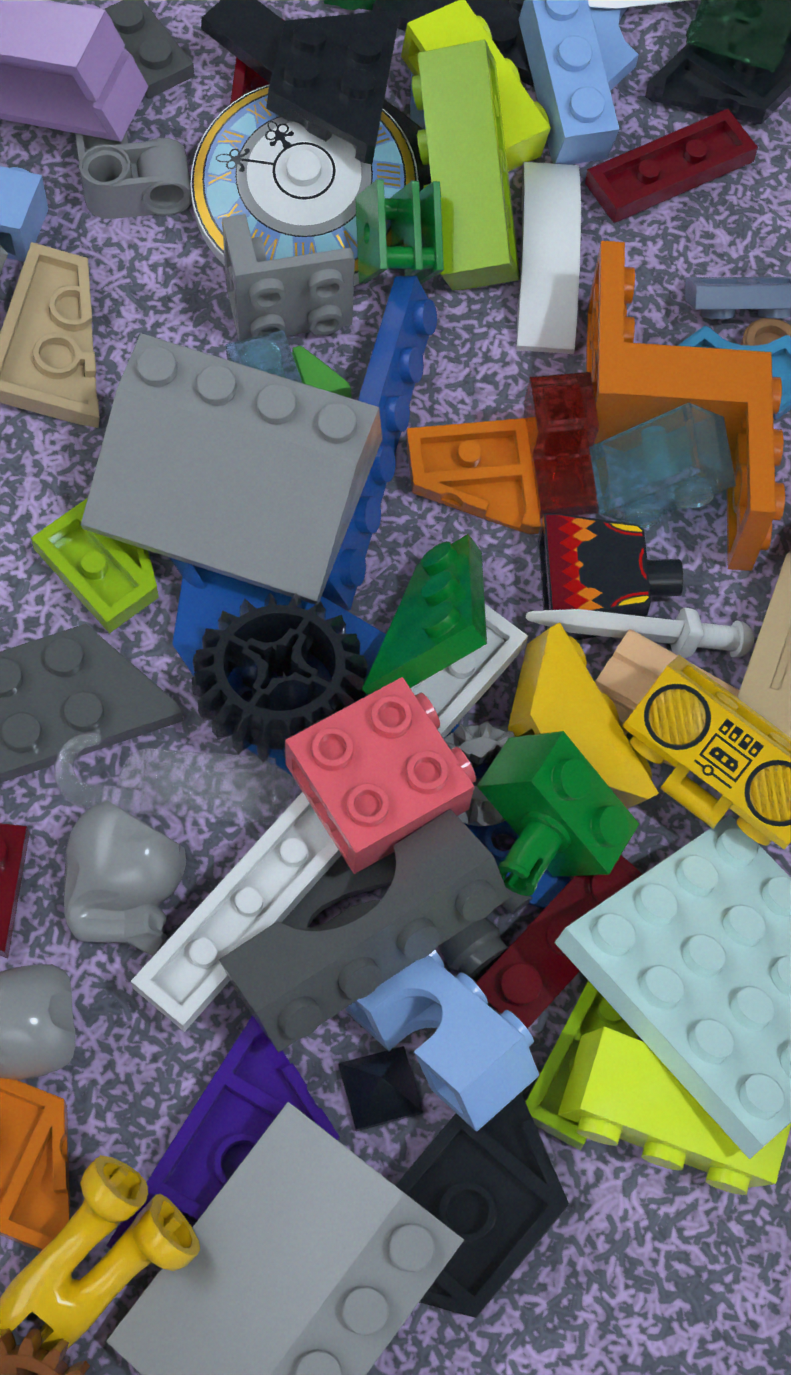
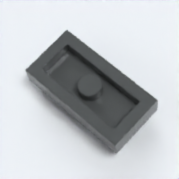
[103,0,195,99]

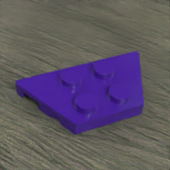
[106,1016,340,1250]

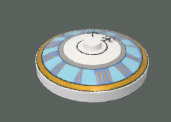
[190,84,418,286]

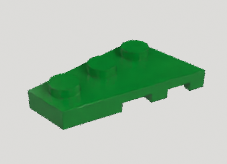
[362,534,487,696]

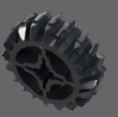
[192,593,367,763]

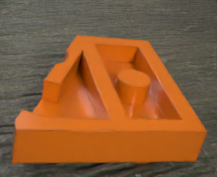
[405,418,541,534]

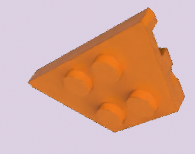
[0,1078,70,1252]

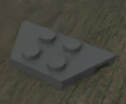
[0,624,183,783]

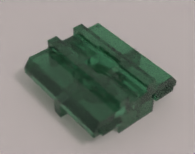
[686,0,791,72]

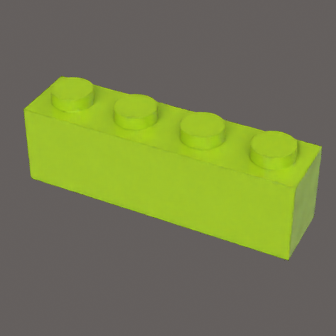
[412,39,520,291]

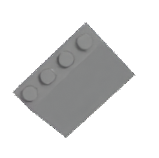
[81,333,382,605]
[106,1102,464,1375]

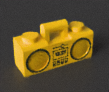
[622,655,791,850]

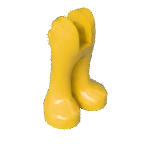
[0,1155,200,1351]

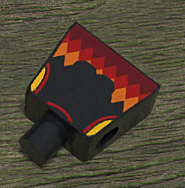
[538,513,683,640]

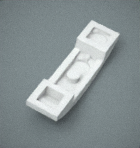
[516,162,581,354]

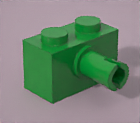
[477,731,639,896]

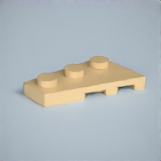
[0,242,100,428]

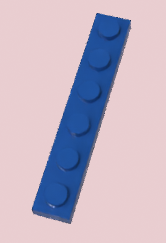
[322,276,437,610]

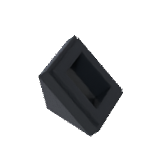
[338,1046,423,1132]

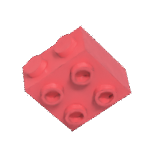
[285,677,476,874]

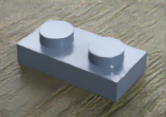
[685,276,791,319]

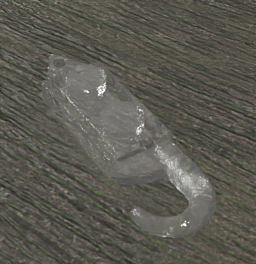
[54,732,300,824]

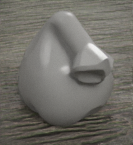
[64,800,186,956]
[0,964,75,1080]

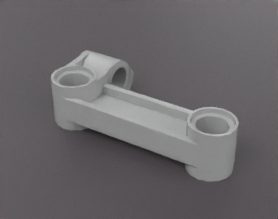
[75,131,192,219]

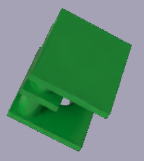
[355,179,444,284]

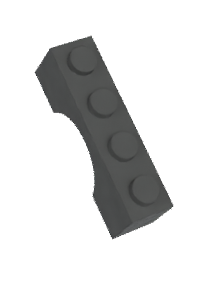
[219,809,509,1053]

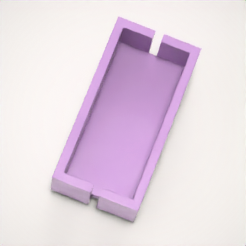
[0,0,149,142]

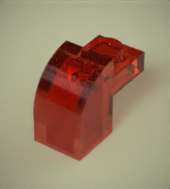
[523,372,601,519]

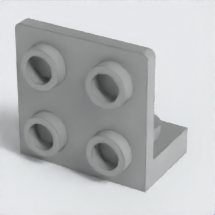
[222,214,355,345]

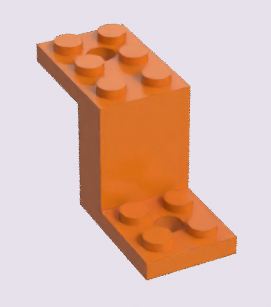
[584,240,785,571]

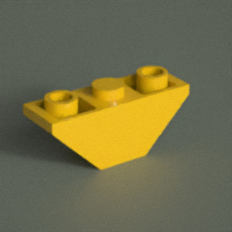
[508,622,659,809]

